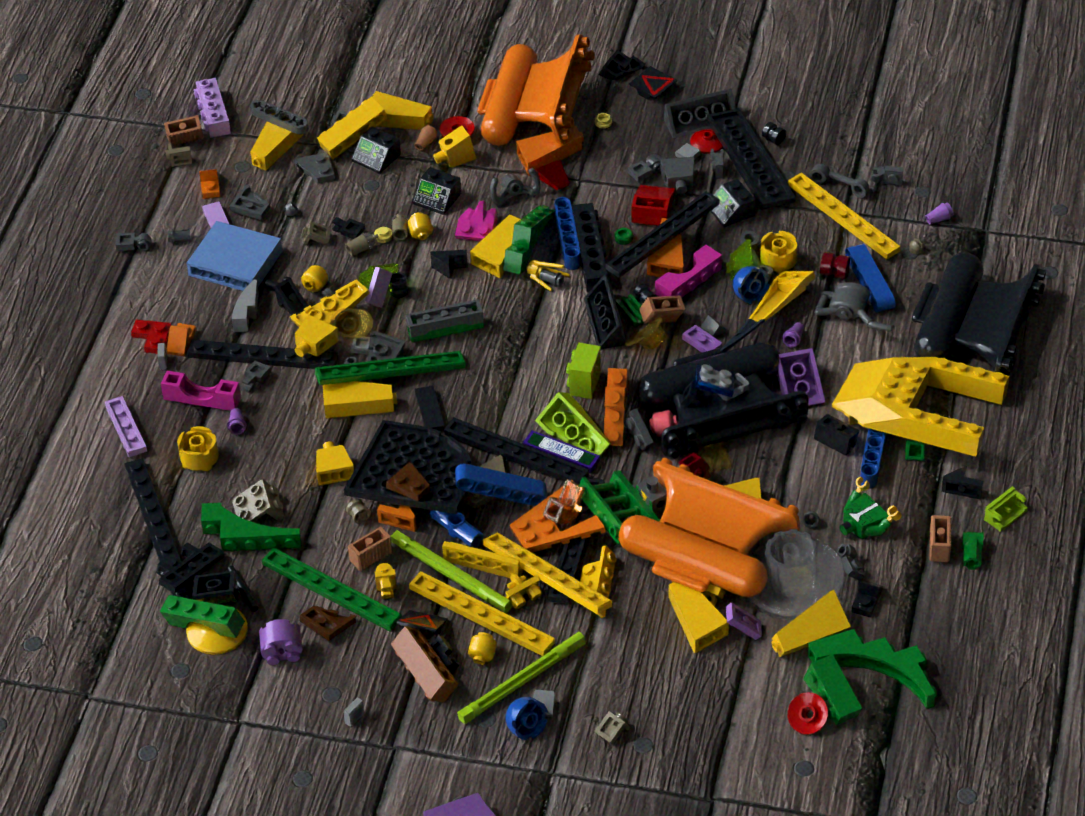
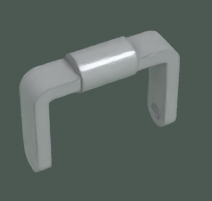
[713,373,749,401]

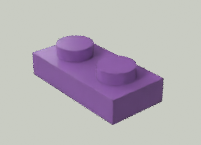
[682,325,722,352]
[726,603,762,640]

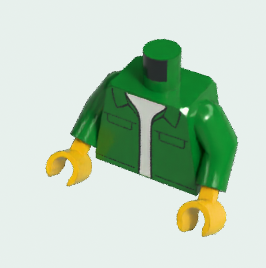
[839,477,902,539]

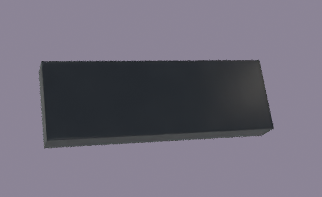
[415,385,445,431]

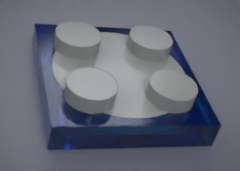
[695,364,734,397]

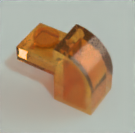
[543,480,585,524]

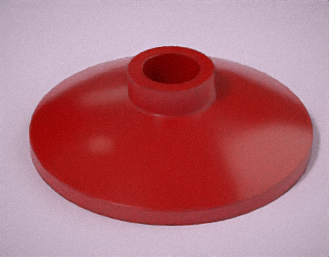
[440,116,475,137]
[690,129,723,154]
[787,692,829,735]

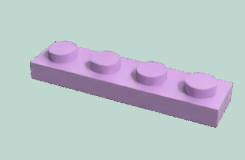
[104,396,147,457]

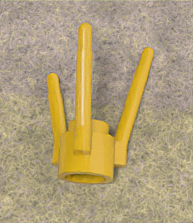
[527,260,570,291]

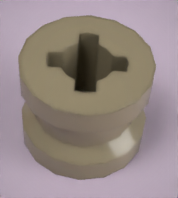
[346,499,371,524]

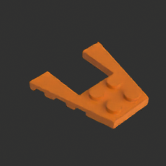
[510,480,606,553]

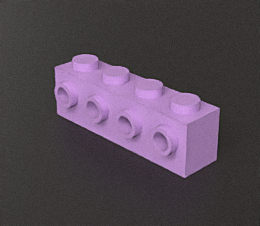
[194,78,231,138]

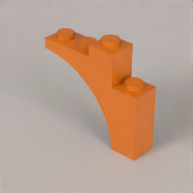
[604,368,630,446]

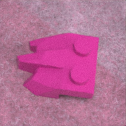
[455,200,498,241]

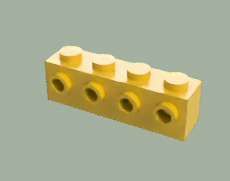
[317,96,387,160]

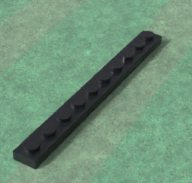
[124,458,193,599]

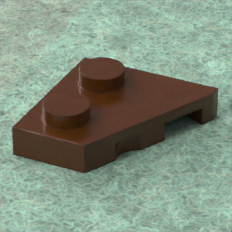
[386,462,430,501]
[299,606,356,641]

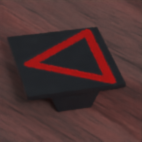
[629,66,677,100]
[397,610,448,637]

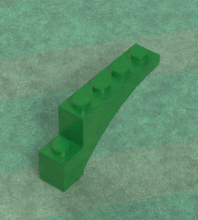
[503,205,555,274]
[201,503,302,551]

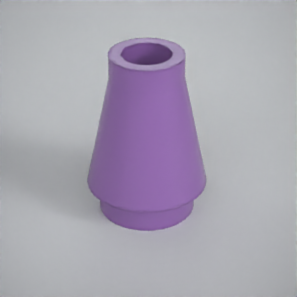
[925,203,954,225]
[783,322,804,347]
[227,408,247,435]

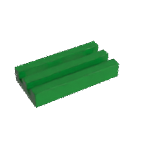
[615,294,644,327]

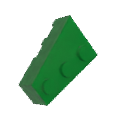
[803,654,862,725]

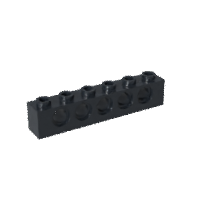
[571,203,611,292]

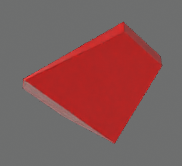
[535,159,570,190]

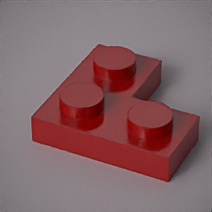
[131,319,172,354]

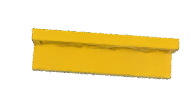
[442,541,523,578]

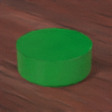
[615,228,633,245]

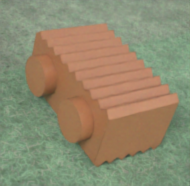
[164,115,204,146]
[639,295,685,324]
[929,515,951,562]
[348,527,392,571]

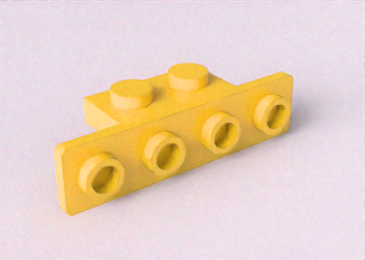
[580,545,616,618]

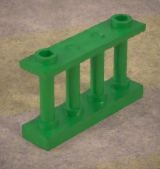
[576,470,660,545]

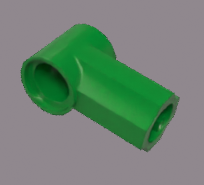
[962,531,984,570]

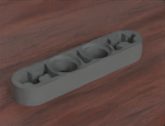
[250,100,308,134]

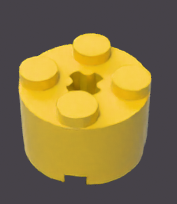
[760,231,798,274]
[177,426,219,471]

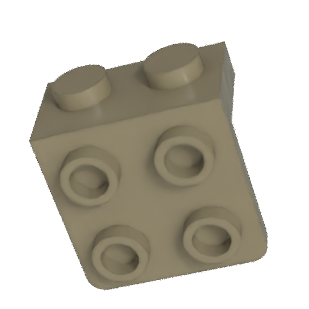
[233,479,284,522]

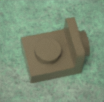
[165,143,192,167]
[301,221,331,246]
[594,711,630,745]

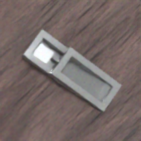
[232,280,259,332]

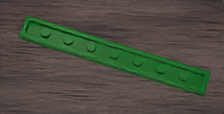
[315,351,466,385]
[261,548,402,632]

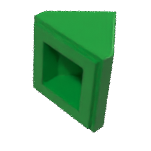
[905,440,926,461]

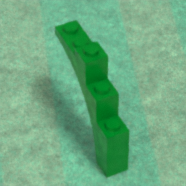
[808,629,937,709]

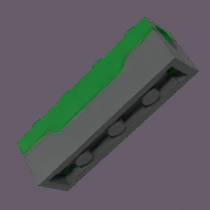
[406,299,484,343]

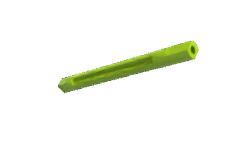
[391,530,512,613]
[457,632,586,724]

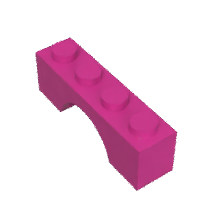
[655,245,722,298]
[161,371,241,411]

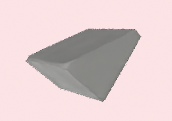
[533,690,555,717]

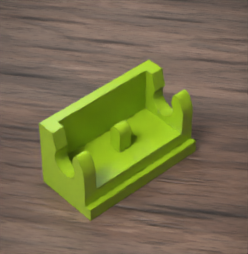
[984,486,1028,532]

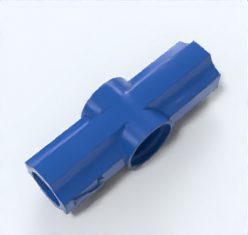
[430,510,483,548]

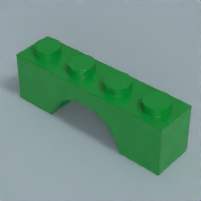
[160,595,245,638]

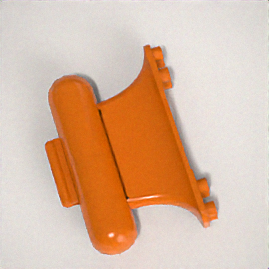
[477,34,595,146]
[618,458,800,598]

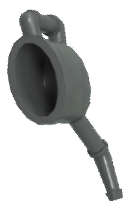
[815,282,893,332]

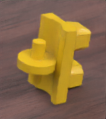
[375,563,397,599]
[506,573,542,610]

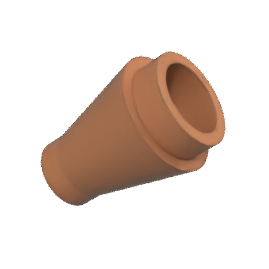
[414,125,437,151]

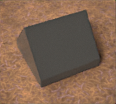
[701,315,727,338]

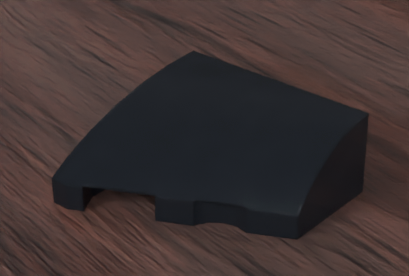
[598,49,646,80]

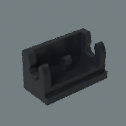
[814,414,860,456]

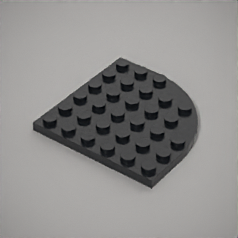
[344,420,472,514]

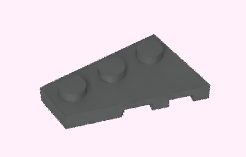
[367,329,405,384]

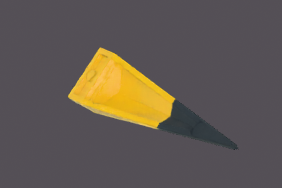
[720,271,816,353]

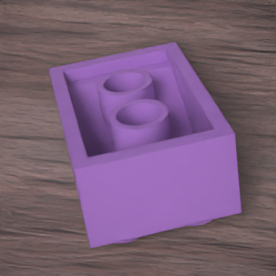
[776,348,825,406]

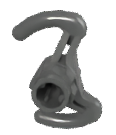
[490,168,541,206]

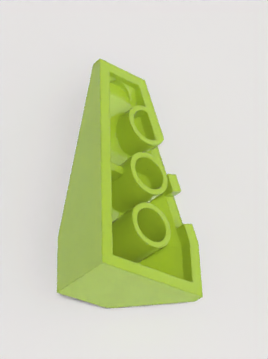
[535,392,611,457]

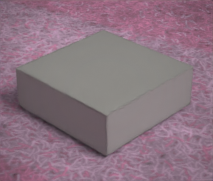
[676,143,700,160]
[351,335,370,355]
[157,343,168,370]
[344,697,364,727]

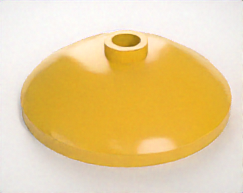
[186,605,248,655]

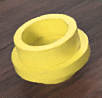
[595,113,612,129]
[374,227,392,243]

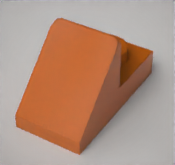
[199,169,220,199]
[167,323,196,357]
[377,504,416,532]

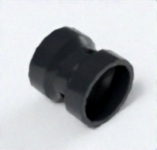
[762,122,787,145]
[389,272,408,298]
[633,284,658,305]

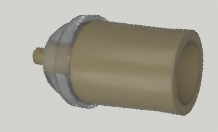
[391,213,408,240]
[345,232,379,256]

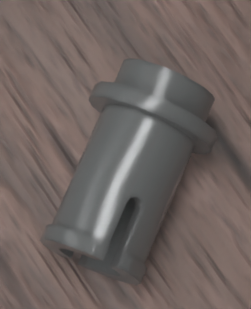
[168,229,190,243]
[540,269,564,287]

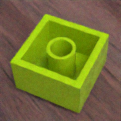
[566,342,601,399]

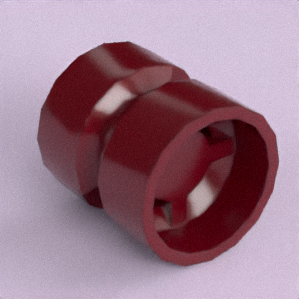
[820,252,851,280]

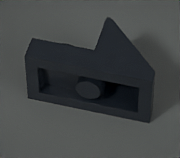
[430,250,468,278]
[274,277,308,316]
[941,466,983,499]
[851,580,883,618]

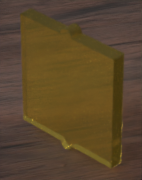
[696,443,731,472]

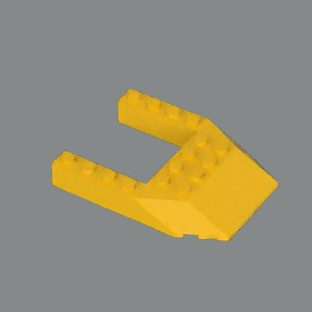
[832,357,1010,457]

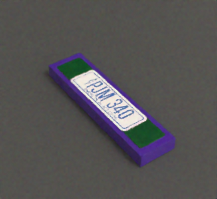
[523,430,600,473]

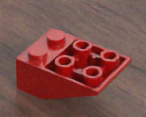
[631,185,675,226]

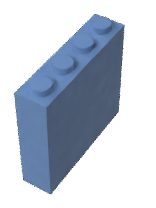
[187,221,283,291]

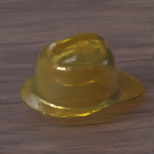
[330,308,373,338]
[625,317,667,349]

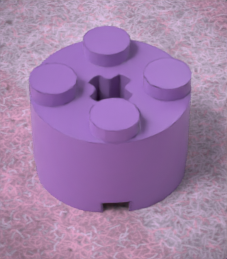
[259,619,302,665]

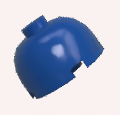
[732,266,770,304]
[505,697,548,740]

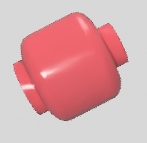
[649,410,678,437]

